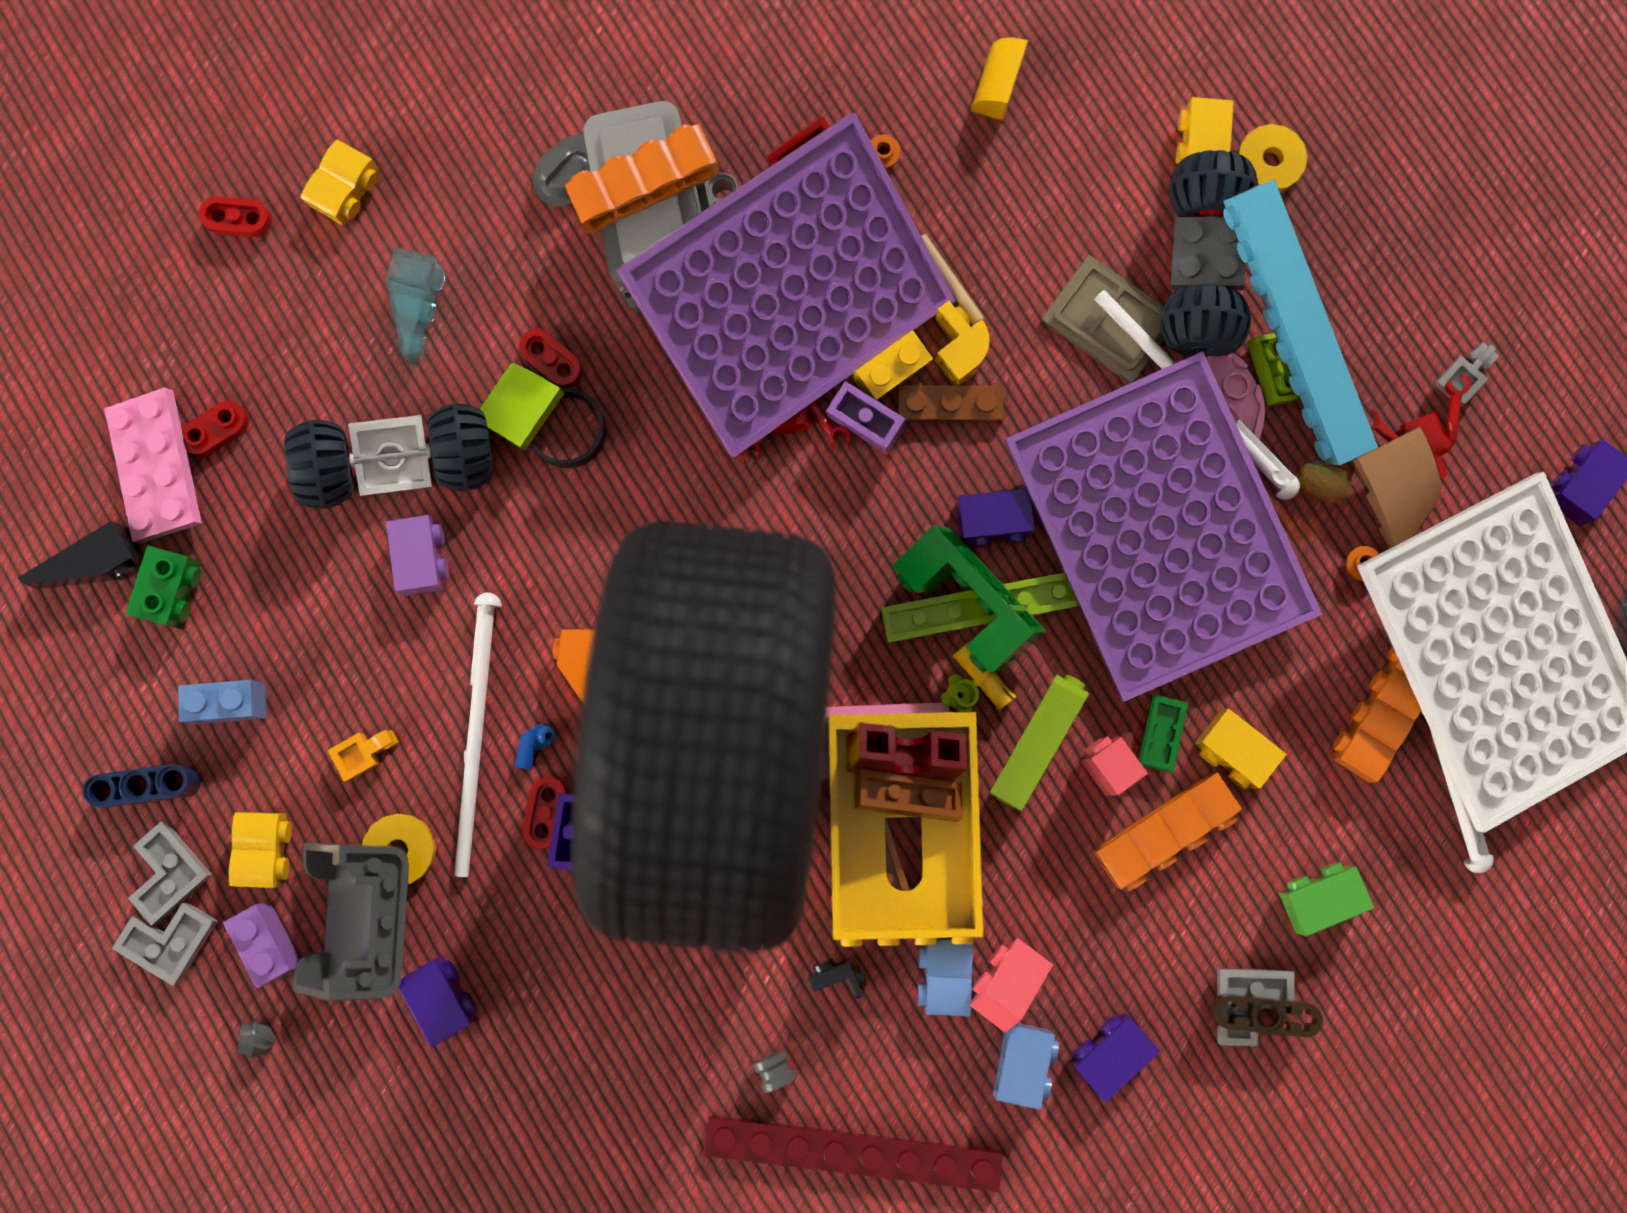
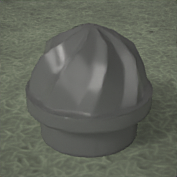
[237,1021,274,1059]

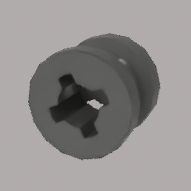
[752,1049,797,1093]

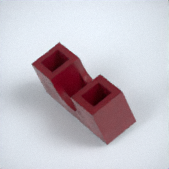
[847,722,967,782]

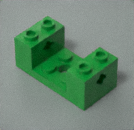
[892,525,1047,674]

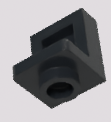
[808,958,867,999]

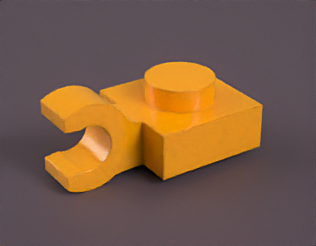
[328,730,399,782]

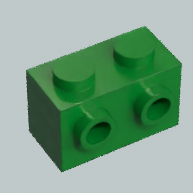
[125,546,201,629]

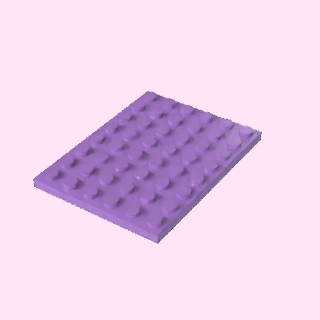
[616,113,955,457]
[1004,351,1322,702]

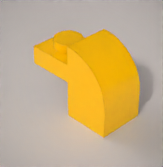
[935,300,989,385]

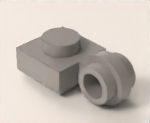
[1434,342,1499,406]

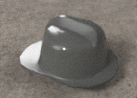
[532,134,590,207]

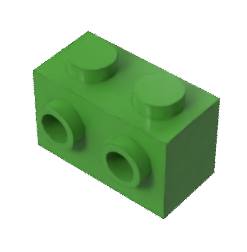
[1278,862,1374,936]

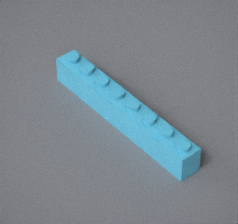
[1223,179,1378,465]

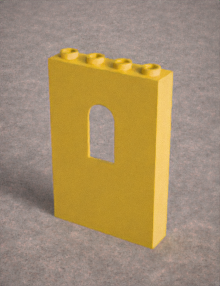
[828,712,983,947]

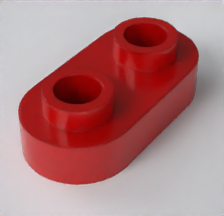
[199,196,272,237]
[519,329,582,388]
[182,401,249,457]
[522,777,568,849]

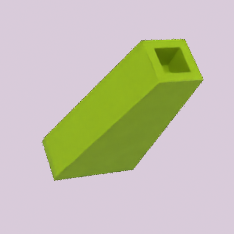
[989,674,1089,813]

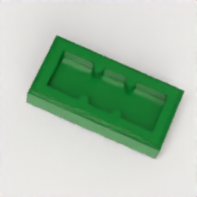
[1137,694,1189,773]

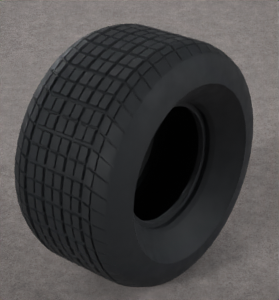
[572,520,836,953]

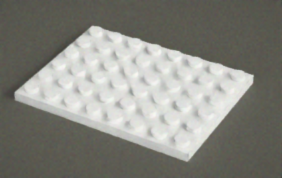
[1357,472,1627,833]

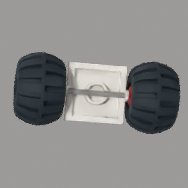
[284,403,493,509]

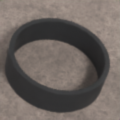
[530,388,606,468]

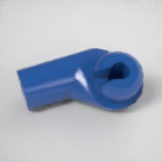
[514,723,556,770]

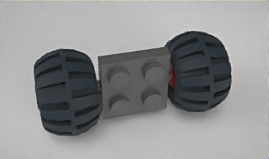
[1160,150,1259,357]

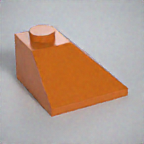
[553,629,594,702]

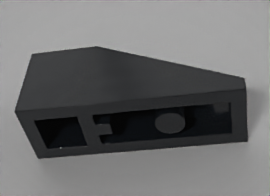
[18,521,144,589]

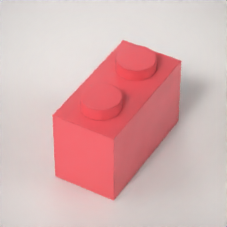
[1080,736,1148,796]
[970,938,1053,1033]

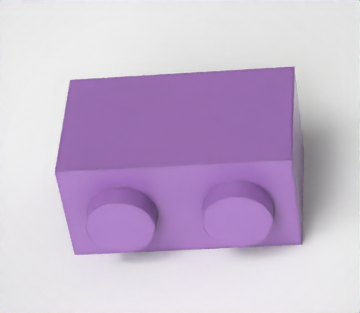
[826,381,906,455]
[386,515,449,596]
[223,902,300,988]

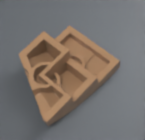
[1353,427,1442,549]

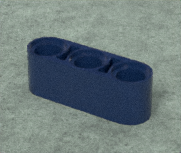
[82,764,201,807]

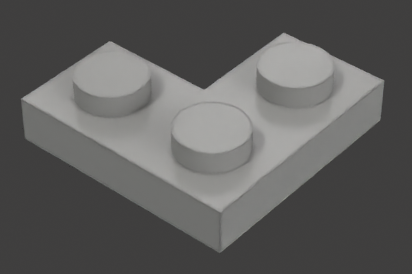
[128,821,212,926]
[112,902,218,986]
[1217,968,1295,1046]

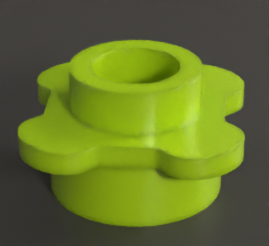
[941,674,979,712]

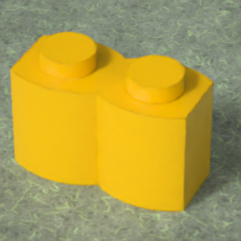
[301,139,379,225]
[229,812,292,888]

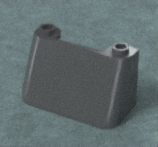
[293,842,409,1001]

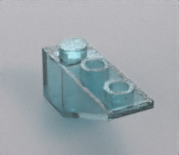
[386,247,445,365]

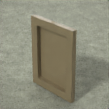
[1041,254,1164,383]

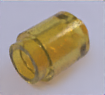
[1297,460,1352,505]

